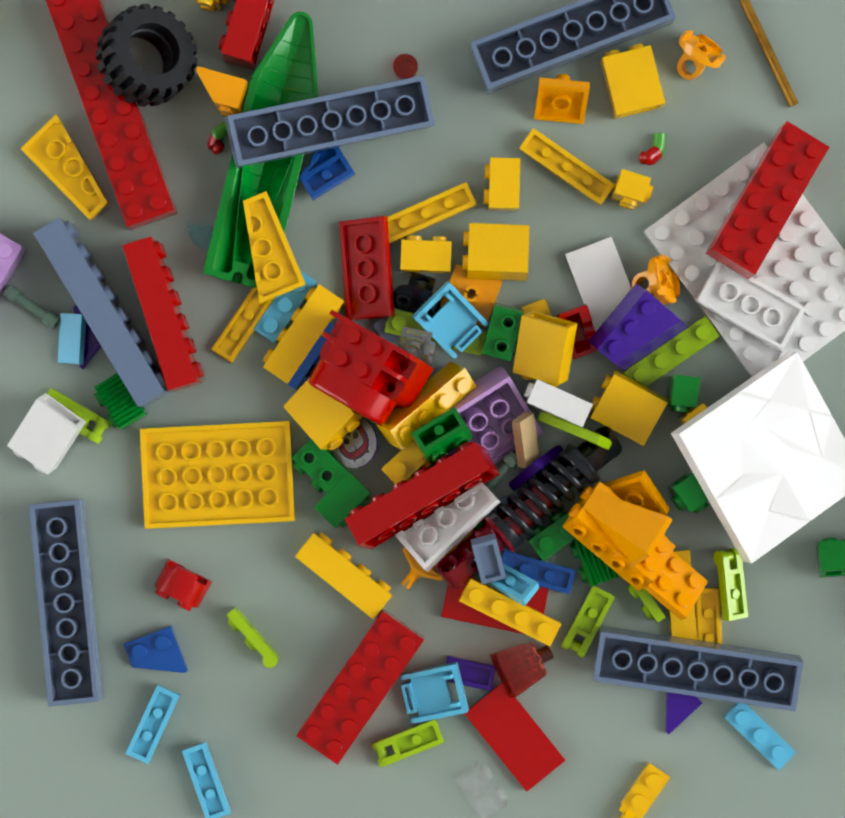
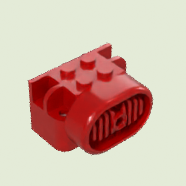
[308,309,434,426]

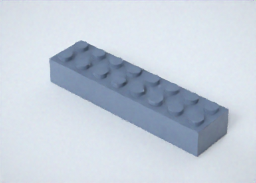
[469,0,676,94]
[225,75,435,168]
[33,217,170,408]
[29,499,103,707]
[593,626,803,711]

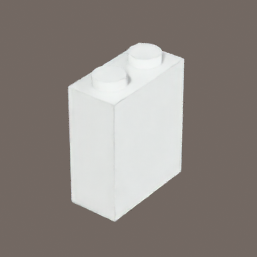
[523,379,593,427]
[7,393,86,475]

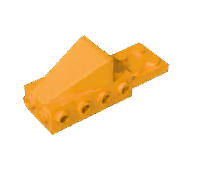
[562,482,708,620]

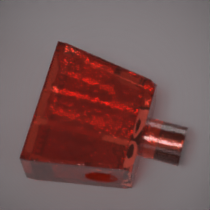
[489,642,554,698]

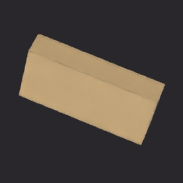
[512,411,540,468]

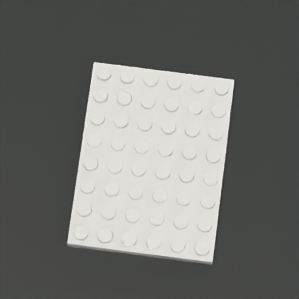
[643,143,845,377]

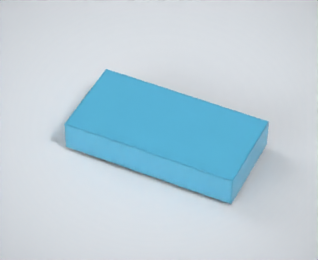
[58,313,86,364]

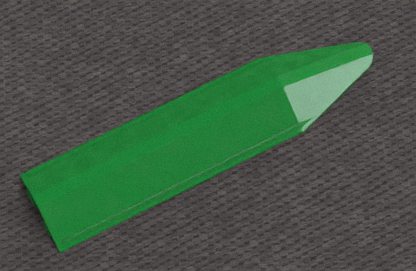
[203,11,319,288]

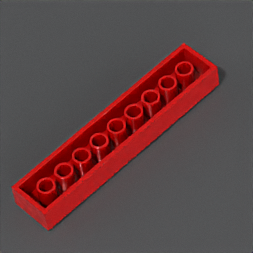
[46,0,178,230]

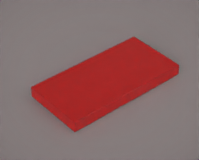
[339,216,395,321]
[441,577,549,635]
[464,681,566,792]

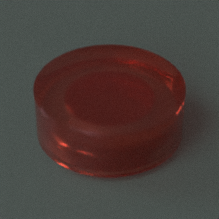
[393,54,418,80]

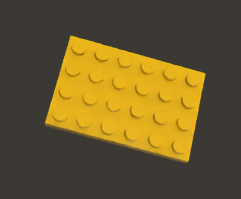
[140,421,295,529]

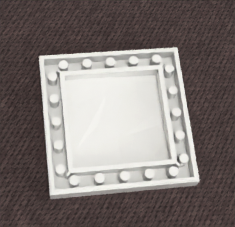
[671,352,845,563]

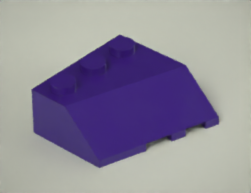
[588,284,689,371]

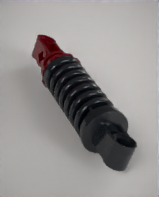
[437,426,622,589]

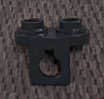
[393,272,441,317]

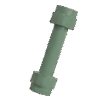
[3,284,60,329]
[485,450,518,491]

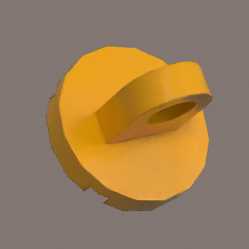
[677,30,726,80]
[631,255,680,305]

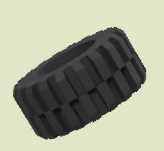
[95,4,198,107]

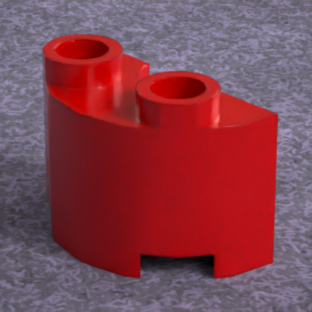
[555,304,599,360]
[154,558,212,611]

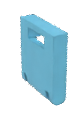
[411,281,489,359]
[399,662,469,724]

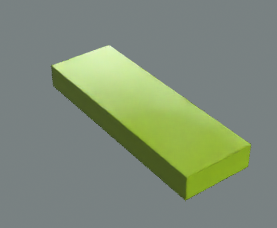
[537,411,612,450]

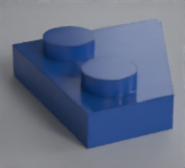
[299,147,355,200]
[124,626,188,673]

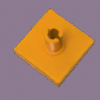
[534,74,590,124]
[441,264,503,328]
[603,470,670,515]

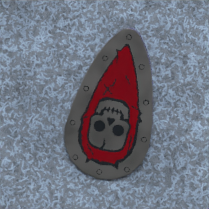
[332,416,378,468]

